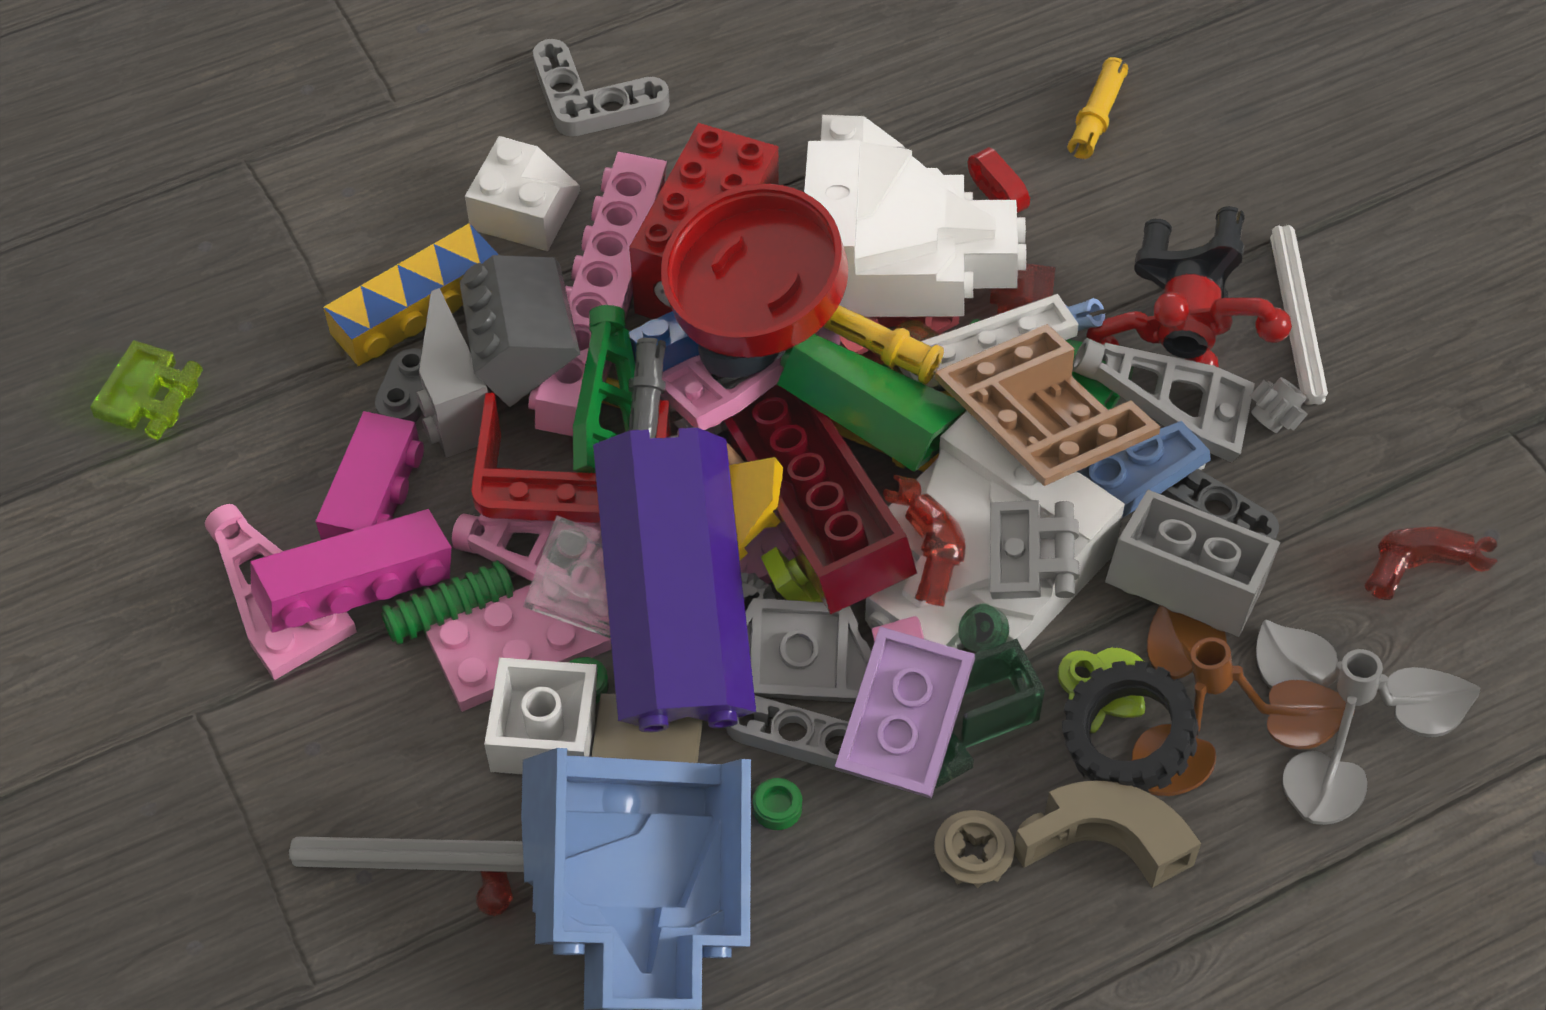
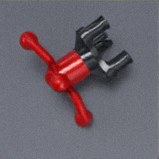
[1086,206,1292,367]

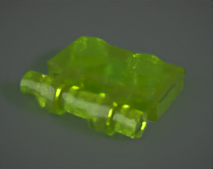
[90,340,203,439]

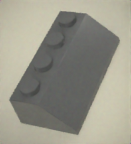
[460,255,580,407]

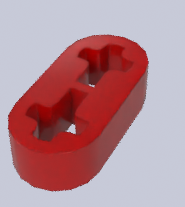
[967,147,1030,213]

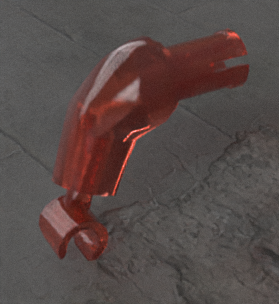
[883,475,966,607]
[1365,526,1498,600]

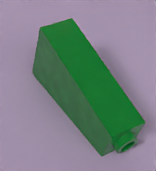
[777,334,967,472]

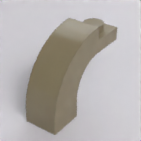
[1014,781,1201,888]

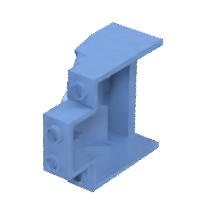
[521,748,751,1010]

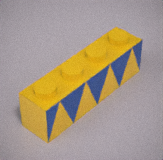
[323,223,499,366]

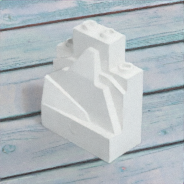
[804,140,1026,317]
[865,411,1125,664]

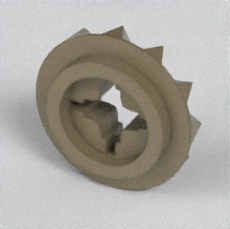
[934,810,1015,888]

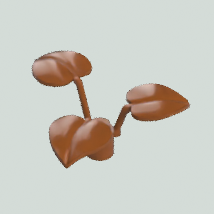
[1132,605,1355,796]

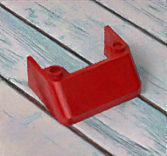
[471,393,671,523]

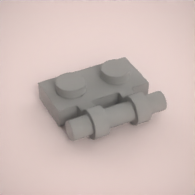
[990,500,1079,599]

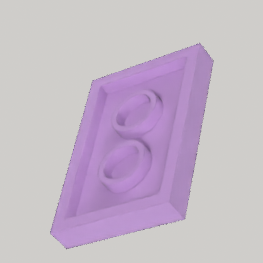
[835,626,975,799]

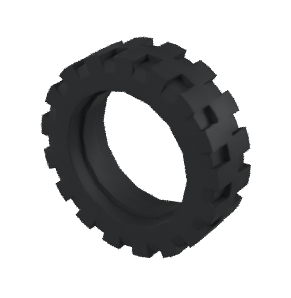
[1062,661,1199,793]

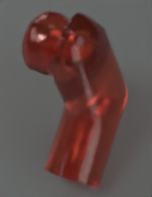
[475,871,514,916]

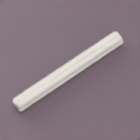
[1270,225,1328,405]

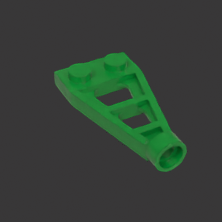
[573,305,635,473]

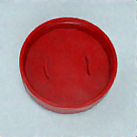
[661,184,848,358]

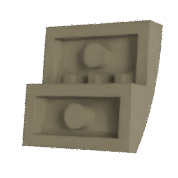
[591,694,703,763]

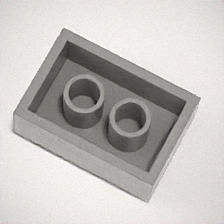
[1105,490,1280,637]

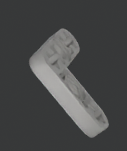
[533,39,670,136]

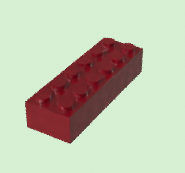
[720,384,917,614]

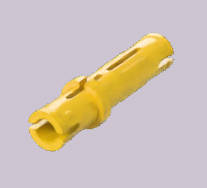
[1067,57,1129,159]

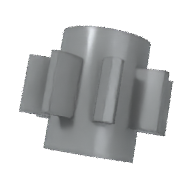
[1250,377,1308,433]

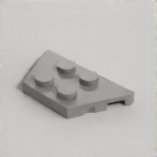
[745,598,871,703]

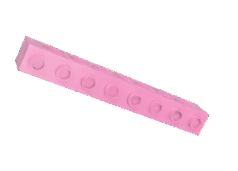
[528,152,667,436]

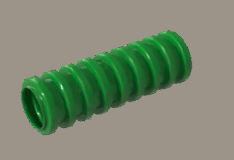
[381,560,514,645]

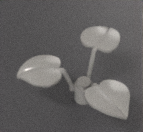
[1256,620,1480,825]

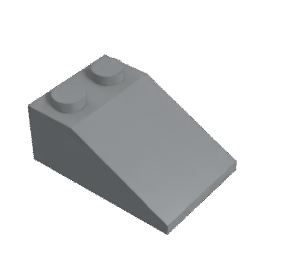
[416,288,488,458]

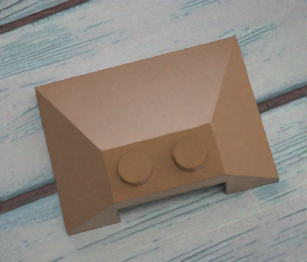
[934,324,1160,486]

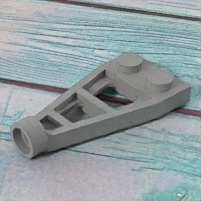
[1072,338,1255,462]

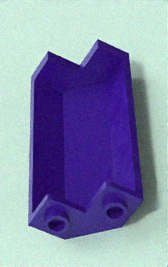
[593,427,756,732]

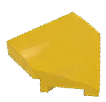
[729,457,783,560]

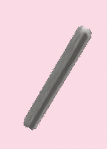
[289,837,524,872]

